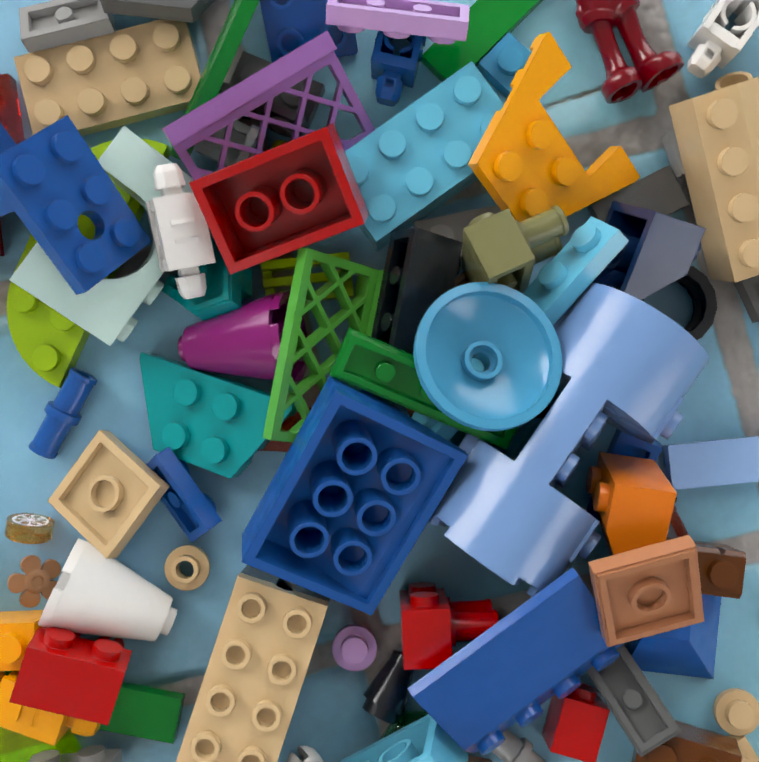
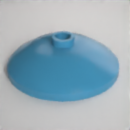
[413,282,562,431]

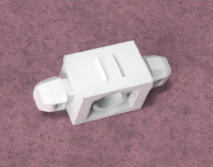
[687,0,759,78]
[145,163,216,299]

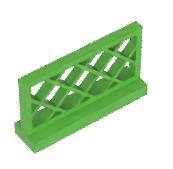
[262,248,384,443]

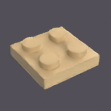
[48,430,170,559]

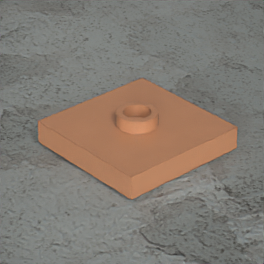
[588,535,704,647]

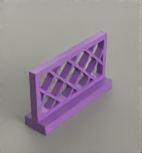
[161,31,375,180]

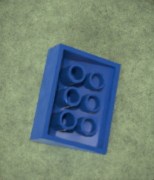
[242,376,468,615]
[407,567,623,755]

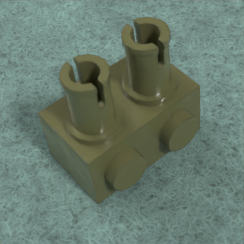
[461,205,569,293]

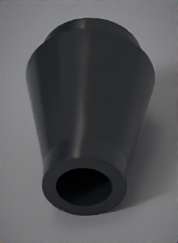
[362,649,414,724]

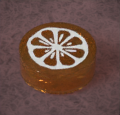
[4,513,55,544]

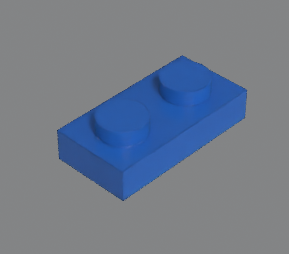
[146,447,222,543]

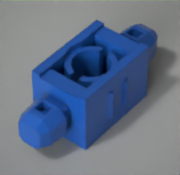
[371,31,426,107]

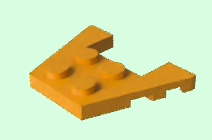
[468,31,640,222]

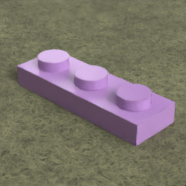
[326,0,470,44]

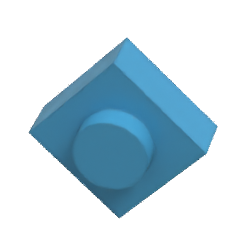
[477,32,531,98]

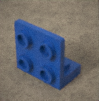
[259,0,358,63]

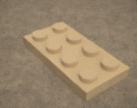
[14,19,202,136]

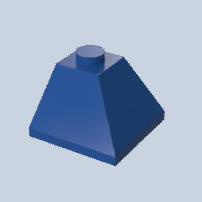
[624,594,721,679]

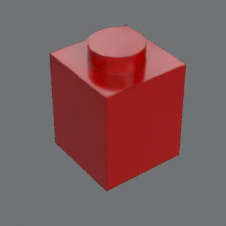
[542,683,610,762]

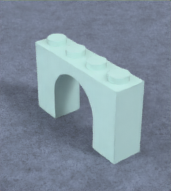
[9,126,194,346]

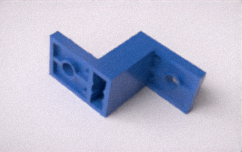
[0,115,152,295]

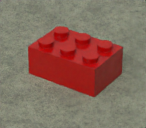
[189,123,369,275]

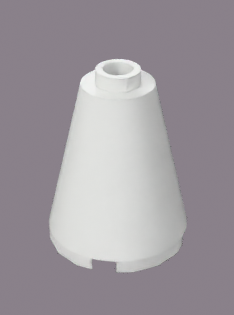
[38,538,178,642]

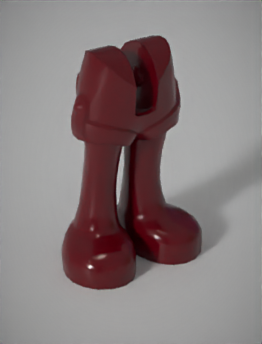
[575,0,684,104]

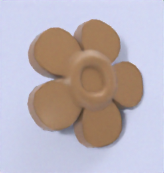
[7,555,61,608]

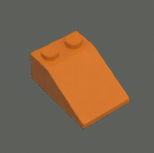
[586,452,677,556]

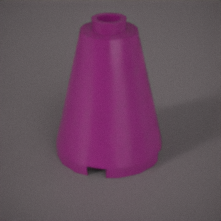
[178,290,307,382]

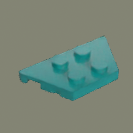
[139,352,298,479]

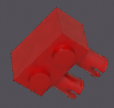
[399,582,499,670]
[9,627,132,726]

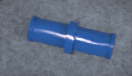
[28,368,98,459]

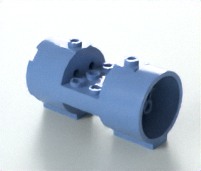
[428,283,709,597]

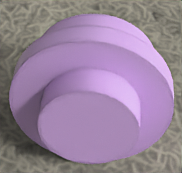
[332,624,377,671]

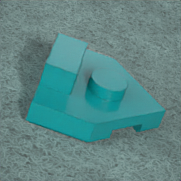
[161,233,252,321]

